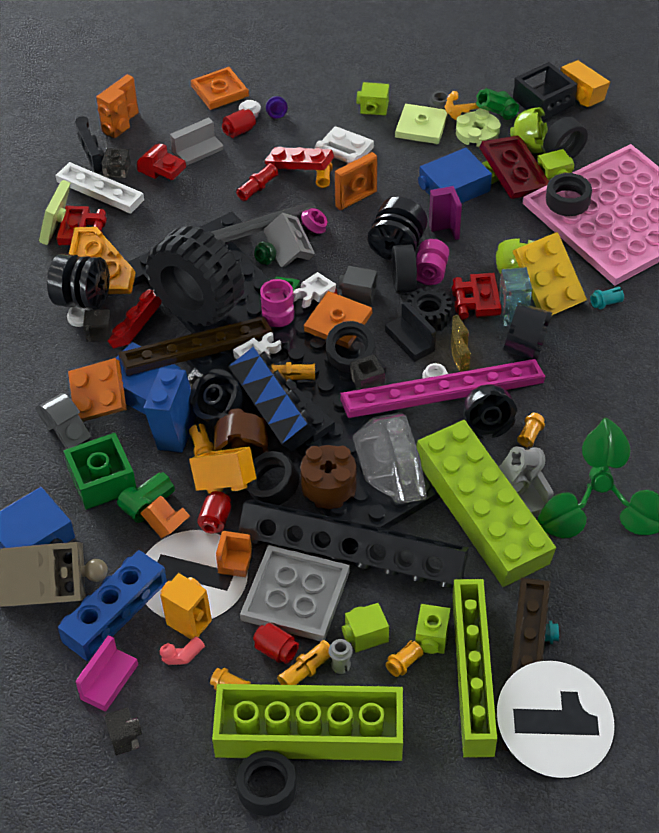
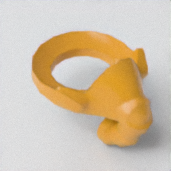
[444,91,479,120]

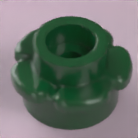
[254,242,276,265]

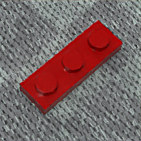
[265,147,335,170]
[107,290,162,348]

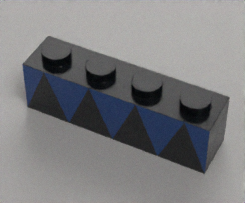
[229,347,317,452]

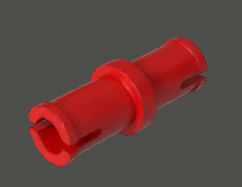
[236,163,278,201]

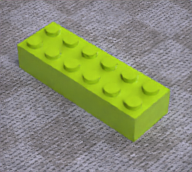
[414,419,556,587]
[212,684,403,761]

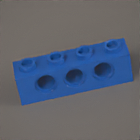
[58,550,167,661]

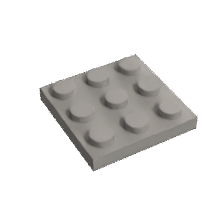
[240,545,350,641]

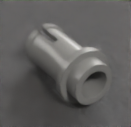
[329,639,353,674]

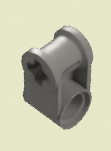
[499,447,545,496]

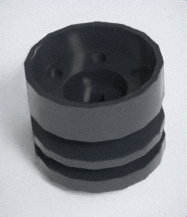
[367,197,428,261]
[47,254,110,310]

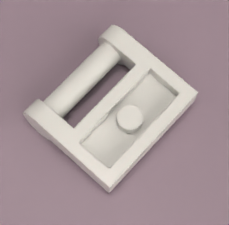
[314,126,374,164]

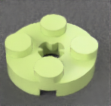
[456,108,501,147]

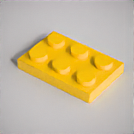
[512,232,587,315]

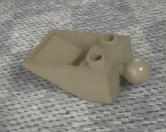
[0,542,108,607]

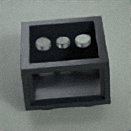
[513,62,578,121]

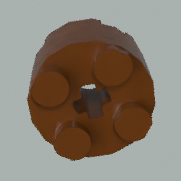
[214,409,268,459]
[300,445,357,509]

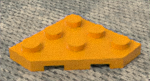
[69,227,136,294]

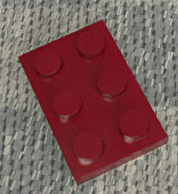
[479,136,549,199]

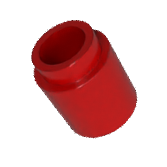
[222,109,256,138]
[197,491,231,534]
[253,623,299,664]

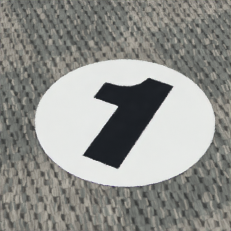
[146,530,248,618]
[497,661,614,778]

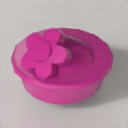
[301,208,328,234]

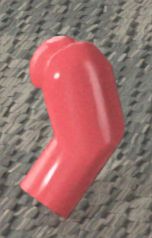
[159,637,205,665]

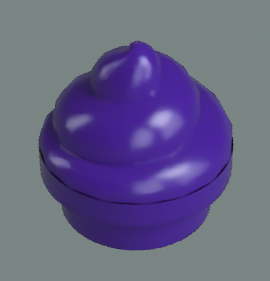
[266,96,288,118]

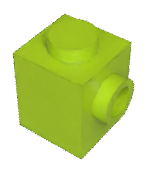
[356,82,389,115]
[537,149,574,180]
[342,603,389,652]
[415,604,450,654]

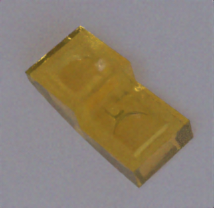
[451,315,471,372]

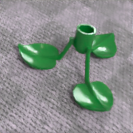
[537,417,659,538]

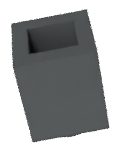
[339,266,377,305]

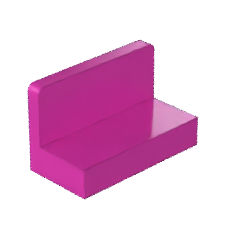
[76,636,138,712]

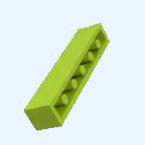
[452,579,497,757]

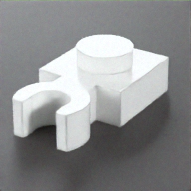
[293,272,336,308]
[233,332,282,359]

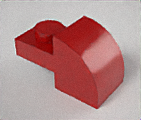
[137,144,186,180]

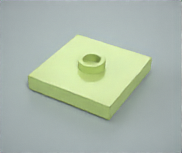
[395,104,448,144]
[39,180,71,245]

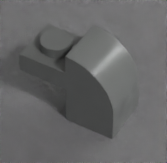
[35,393,92,449]

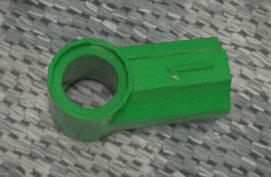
[476,88,520,120]
[117,472,175,523]

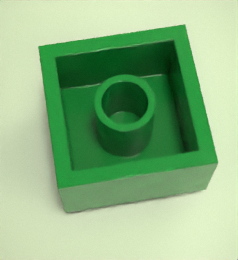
[63,433,137,510]

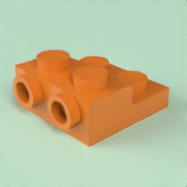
[96,74,139,138]

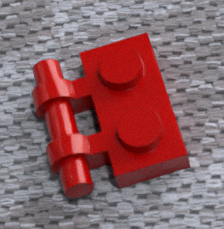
[57,206,107,245]
[452,273,502,319]

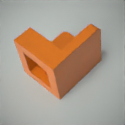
[140,496,190,539]
[216,531,252,577]

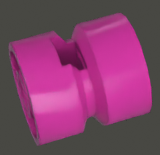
[416,239,449,285]
[260,279,294,327]

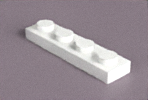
[56,162,144,214]

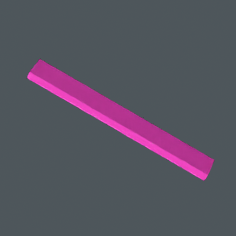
[340,359,545,418]

